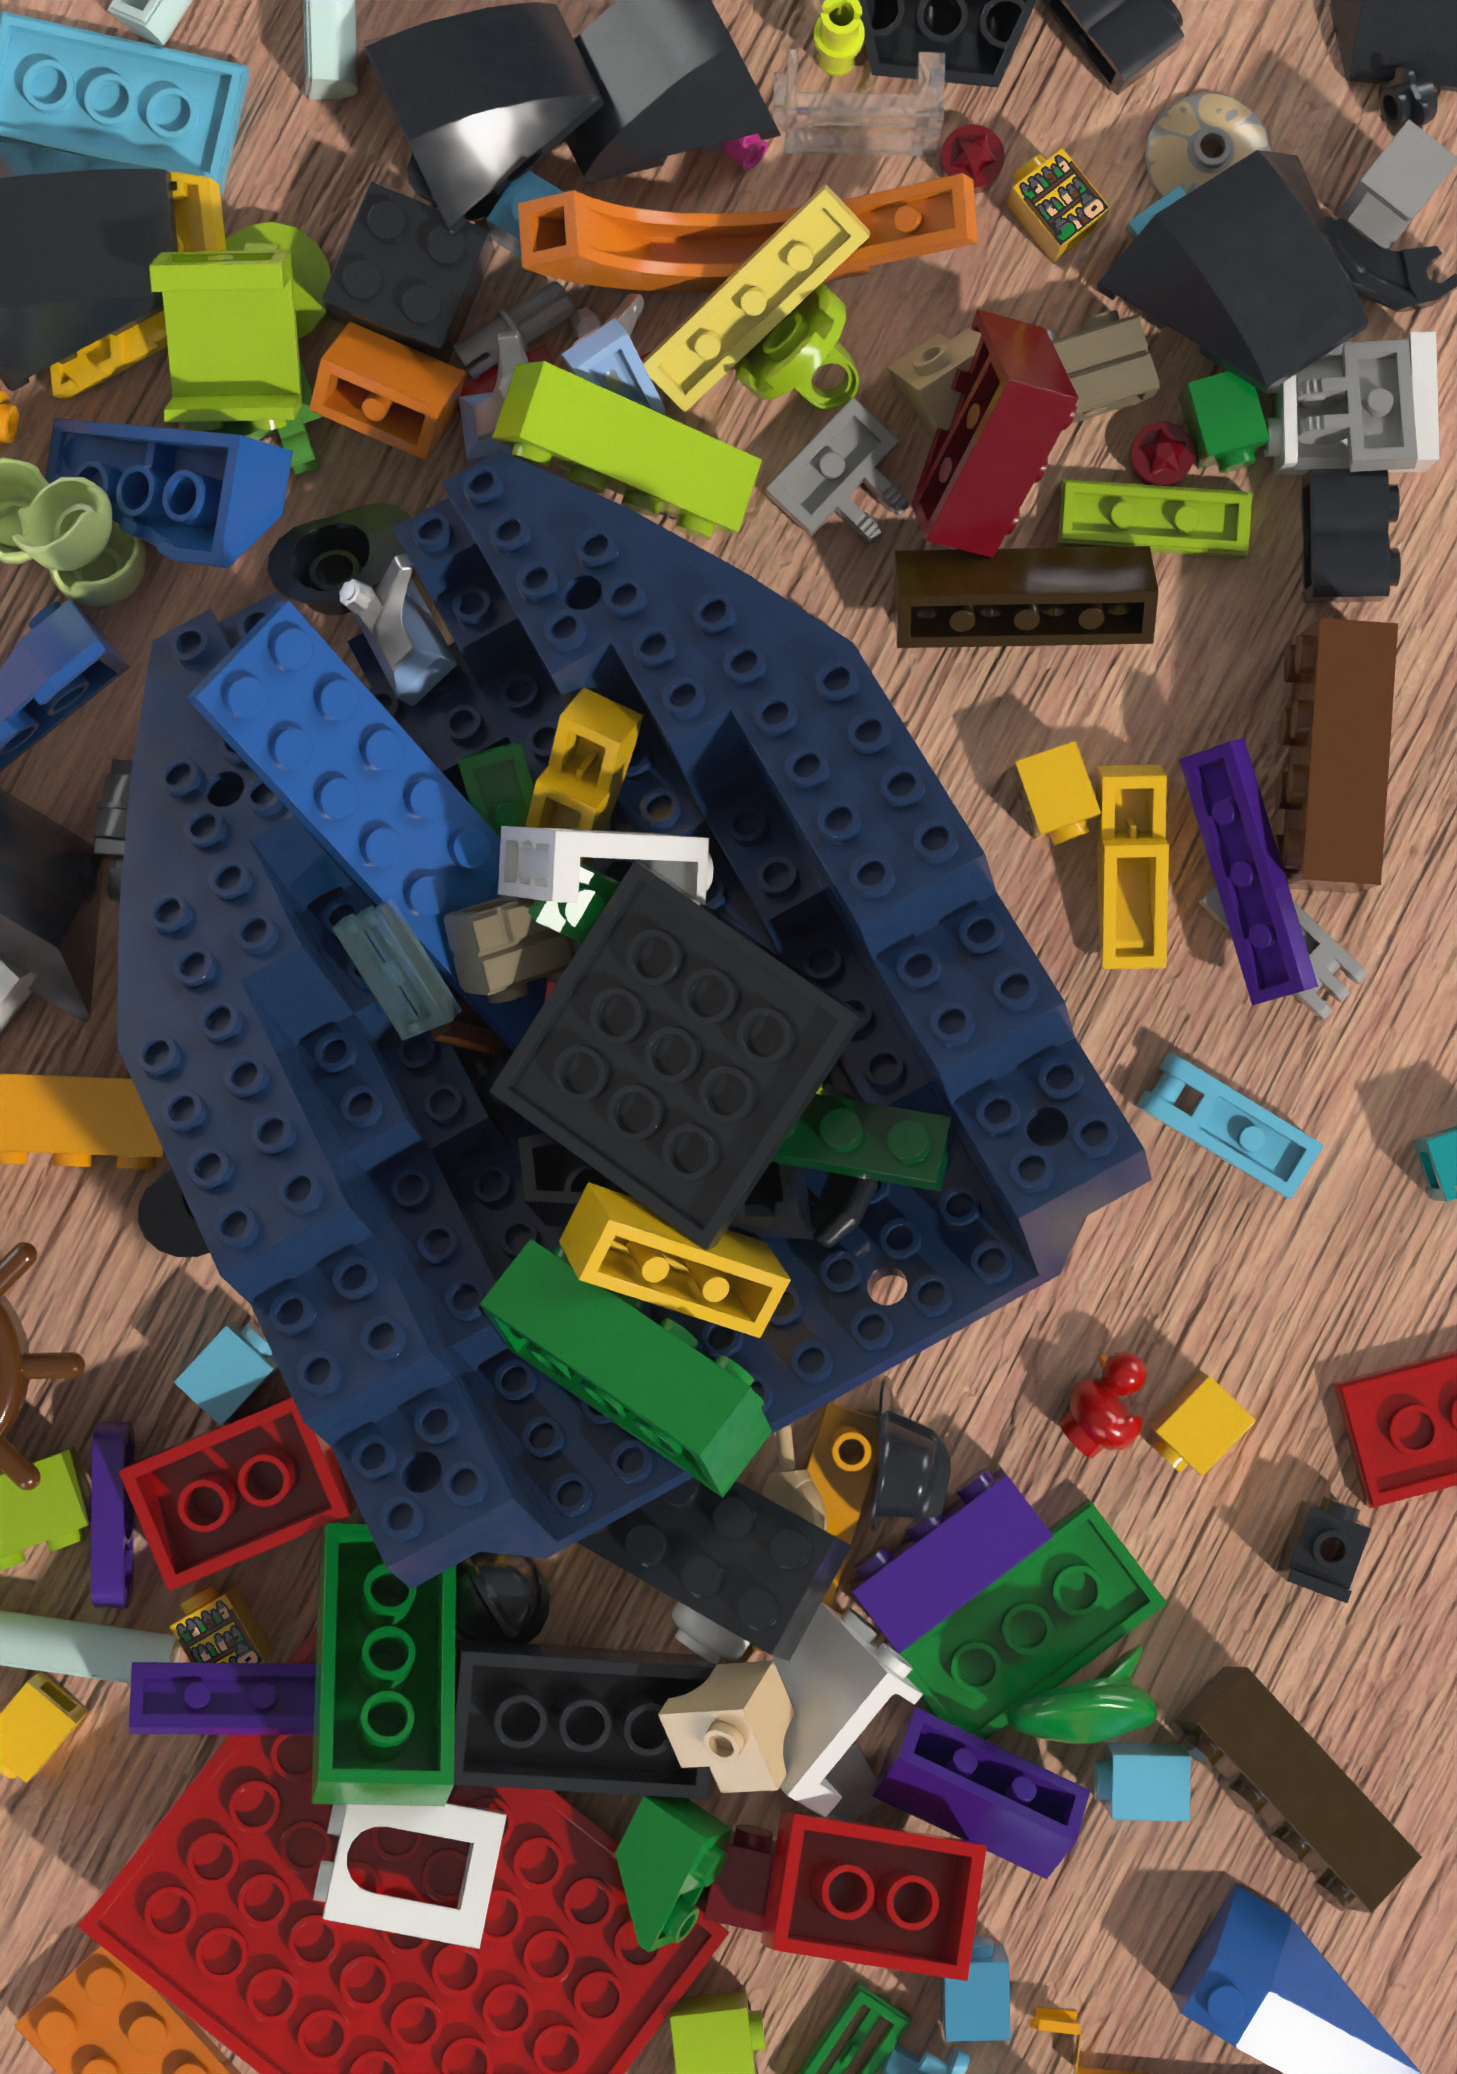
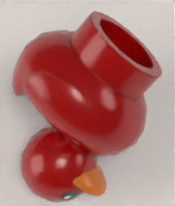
[1058,1351,1146,1458]

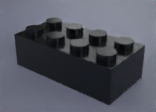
[577,1477,852,1661]
[454,1639,716,1799]

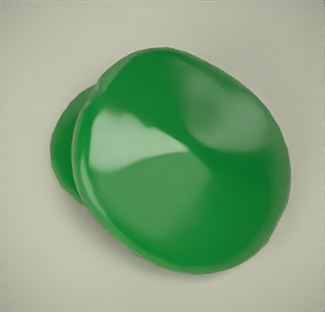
[1006,1645,1157,1744]

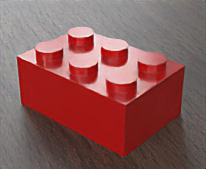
[118,1396,358,1592]
[760,1810,987,1981]

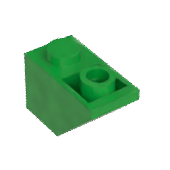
[615,1796,733,1952]

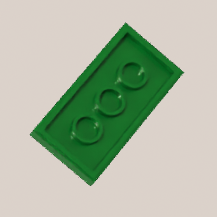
[891,1498,1168,1740]

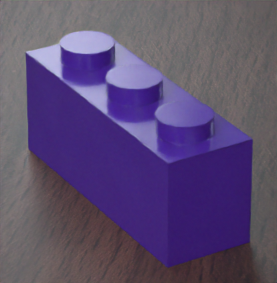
[850,1467,1054,1654]
[872,1707,1090,1879]

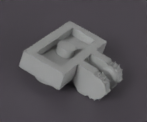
[1296,339,1418,472]
[765,397,910,544]

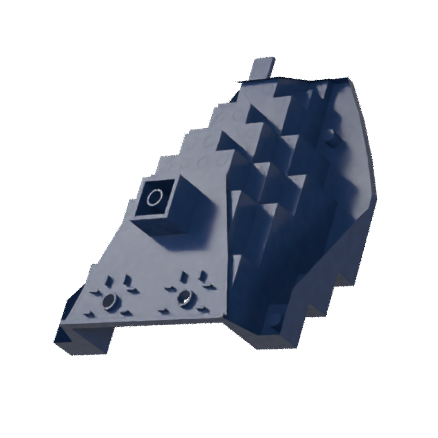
[118,450,1152,1589]

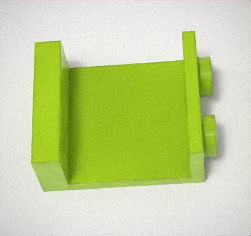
[149,249,303,431]

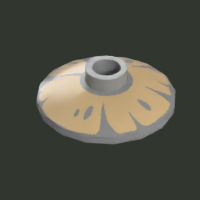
[1145,92,1271,198]

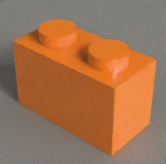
[309,322,467,461]

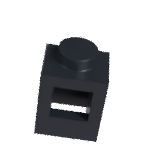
[1276,1496,1371,1603]

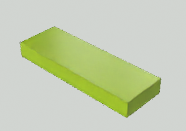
[1056,479,1252,559]

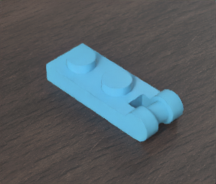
[1136,1052,1324,1200]

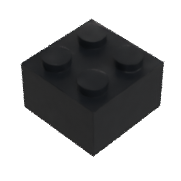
[321,181,495,364]

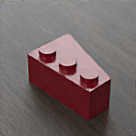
[911,309,1079,558]

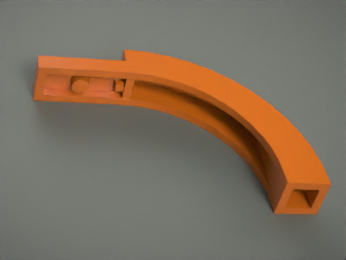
[518,173,978,292]

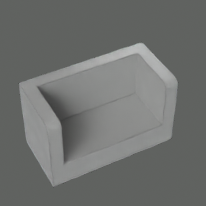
[1335,119,1457,250]

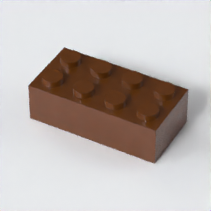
[1274,618,1398,893]

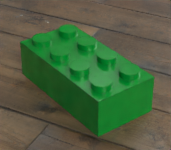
[480,1239,772,1498]
[311,1523,456,1807]

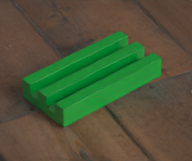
[794,1979,912,2074]

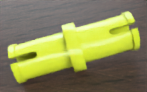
[814,0,865,76]

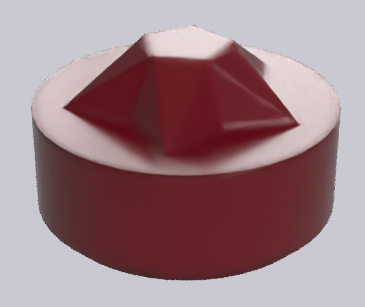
[940,124,1005,193]
[1129,421,1195,487]

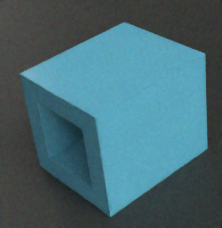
[174,1321,279,1426]
[1094,1742,1191,1821]

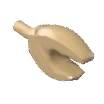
[761,1426,827,1531]

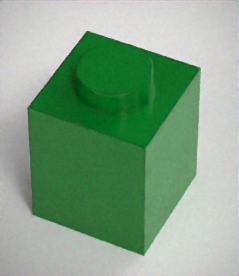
[1178,371,1270,473]

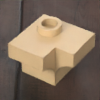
[887,326,981,439]
[658,1661,795,1793]

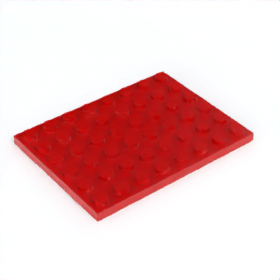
[77,1626,730,2074]

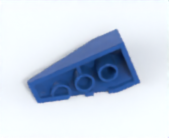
[45,418,293,568]

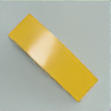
[525,688,643,868]
[1096,764,1169,970]

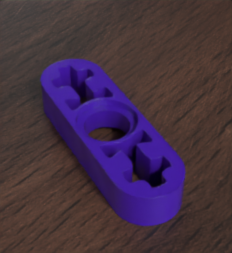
[91,1421,135,1608]

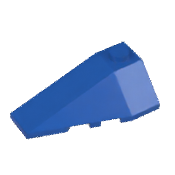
[0,599,130,772]
[1170,1883,1422,2074]

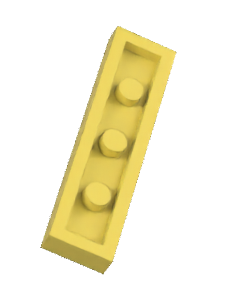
[642,184,870,413]

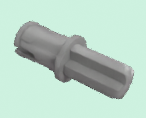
[452,281,575,380]

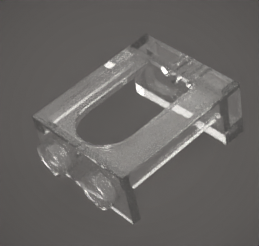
[773,49,945,156]

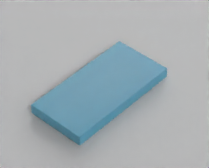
[0,11,251,195]

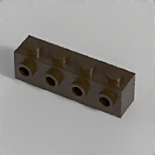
[893,546,1159,648]
[1173,1667,1422,1914]

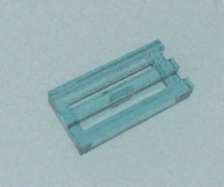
[332,897,462,1040]

